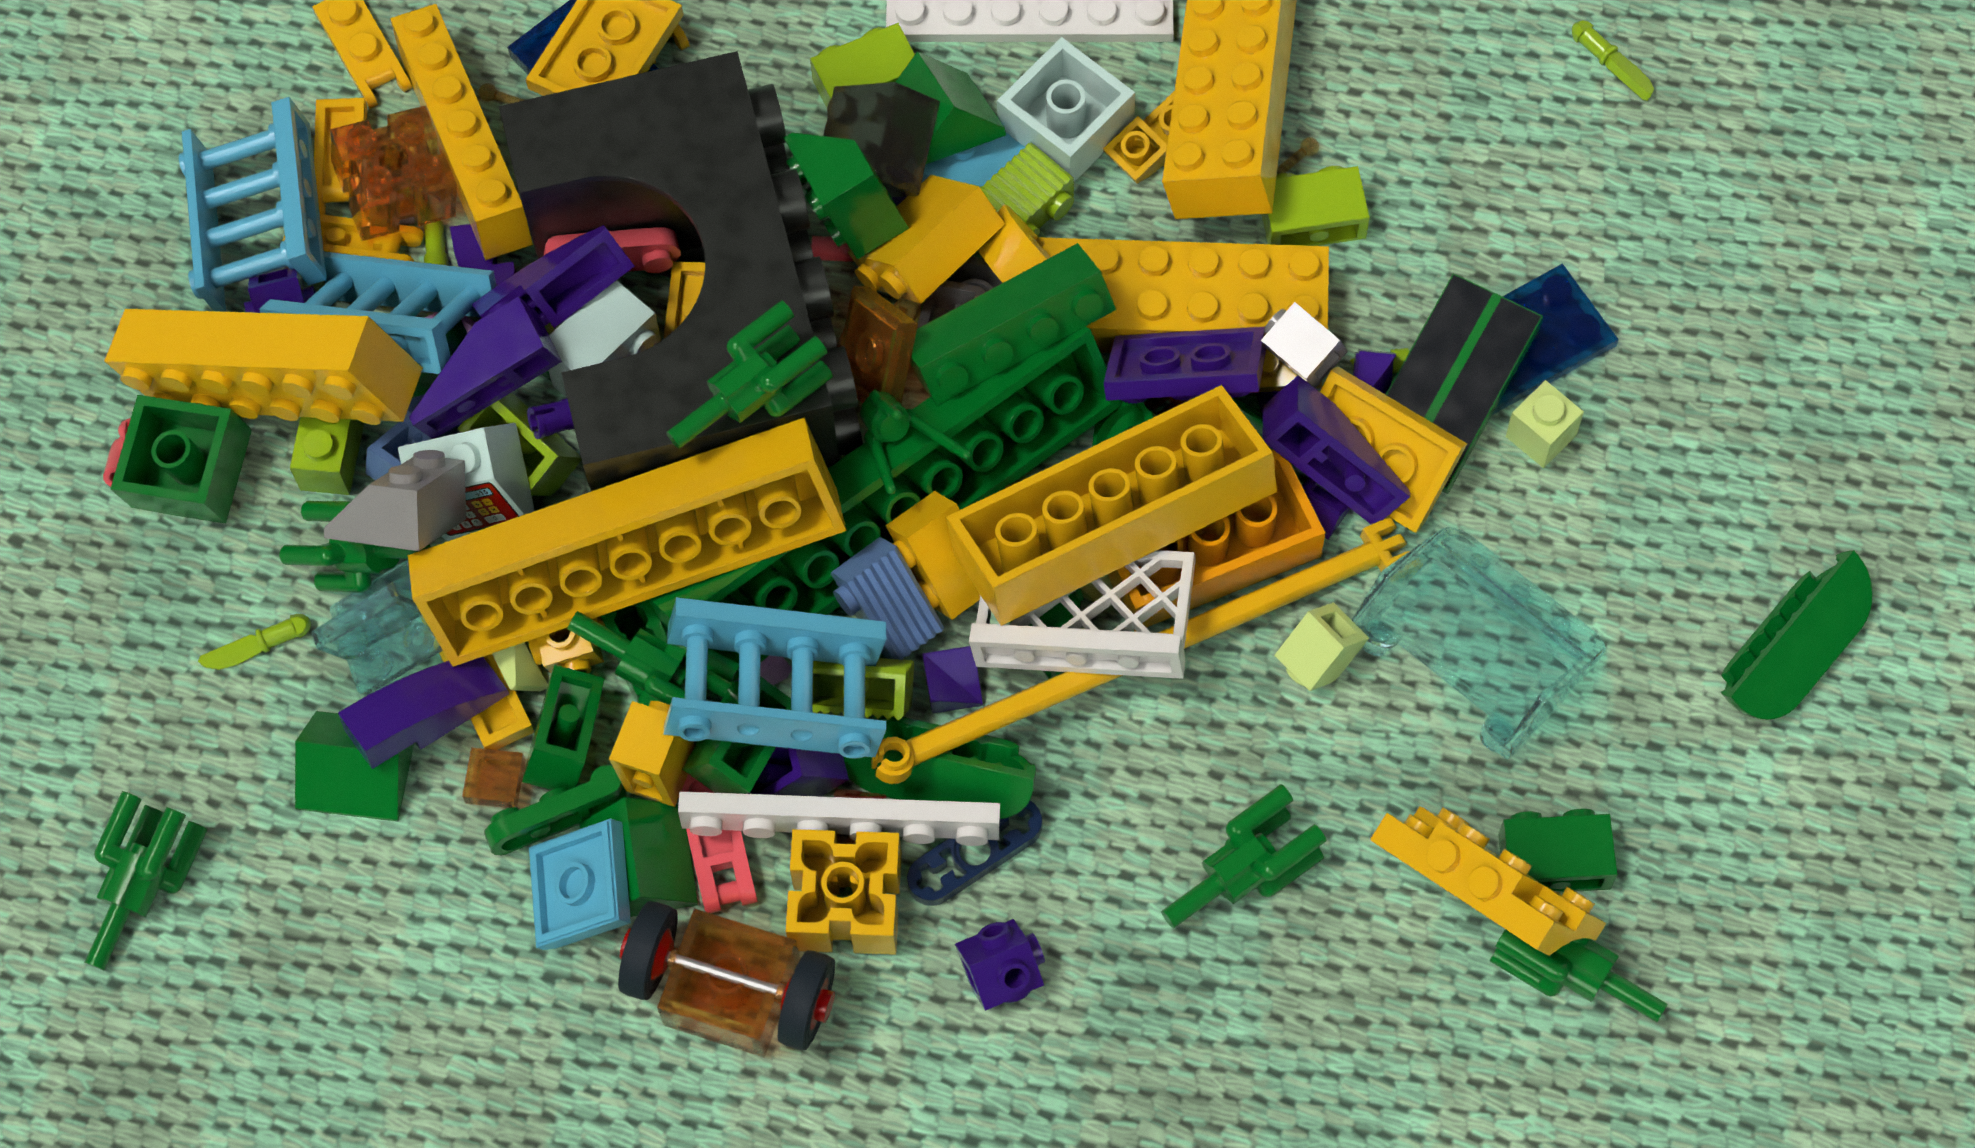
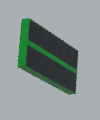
[1386,273,1543,494]

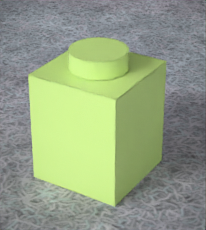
[1505,380,1584,468]
[1274,602,1369,691]

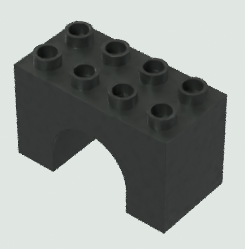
[499,51,863,491]

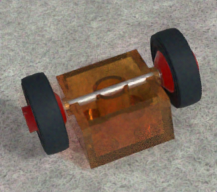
[618,901,835,1058]

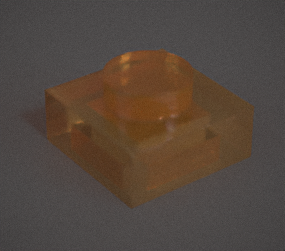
[462,747,526,808]

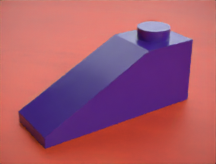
[409,296,562,439]
[1262,375,1410,524]

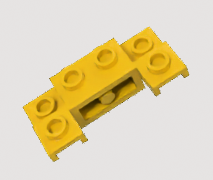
[1370,806,1607,956]

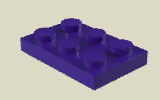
[1103,326,1266,403]

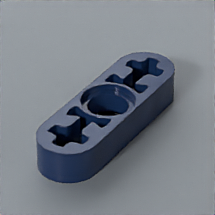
[907,801,1042,906]

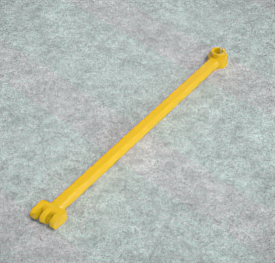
[871,517,1417,784]

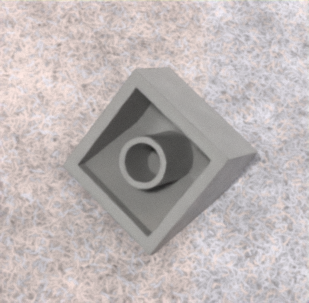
[324,450,466,551]

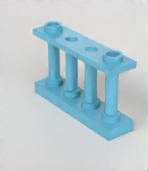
[179,97,327,312]
[259,252,497,374]
[663,597,886,759]

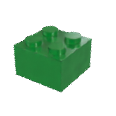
[111,395,252,524]

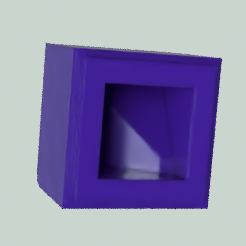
[1353,349,1396,395]
[923,646,983,714]

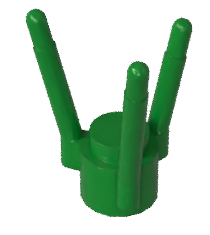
[860,390,971,494]

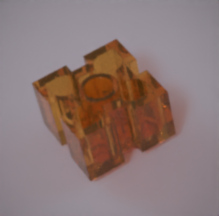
[330,105,457,241]

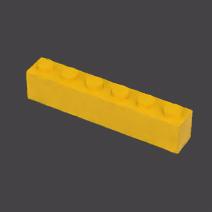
[390,4,533,261]

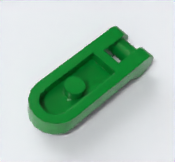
[484,765,627,856]

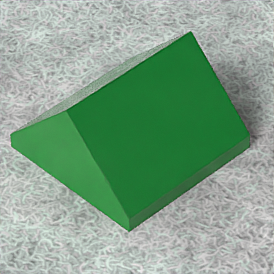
[879,51,1006,168]
[295,711,414,822]
[579,797,698,917]

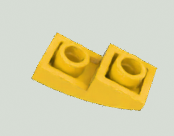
[1103,91,1174,184]
[978,204,1051,283]

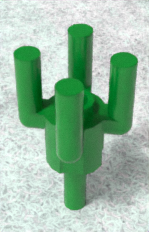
[666,300,833,449]
[279,501,431,593]
[567,611,739,706]
[1161,784,1327,929]
[84,791,208,971]
[1490,929,1668,1022]

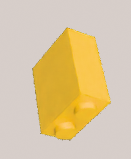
[848,175,1005,304]

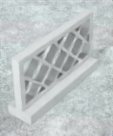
[969,550,1196,679]

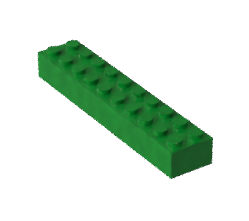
[648,326,1122,695]

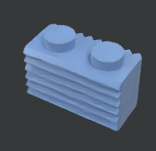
[831,537,944,660]

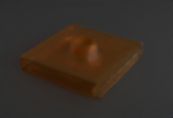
[841,286,918,403]

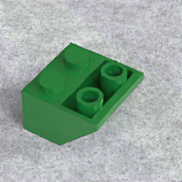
[783,132,909,259]

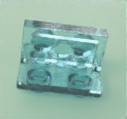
[311,560,443,696]

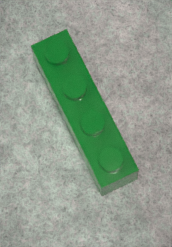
[899,243,1116,406]

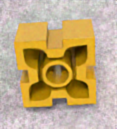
[785,829,902,955]

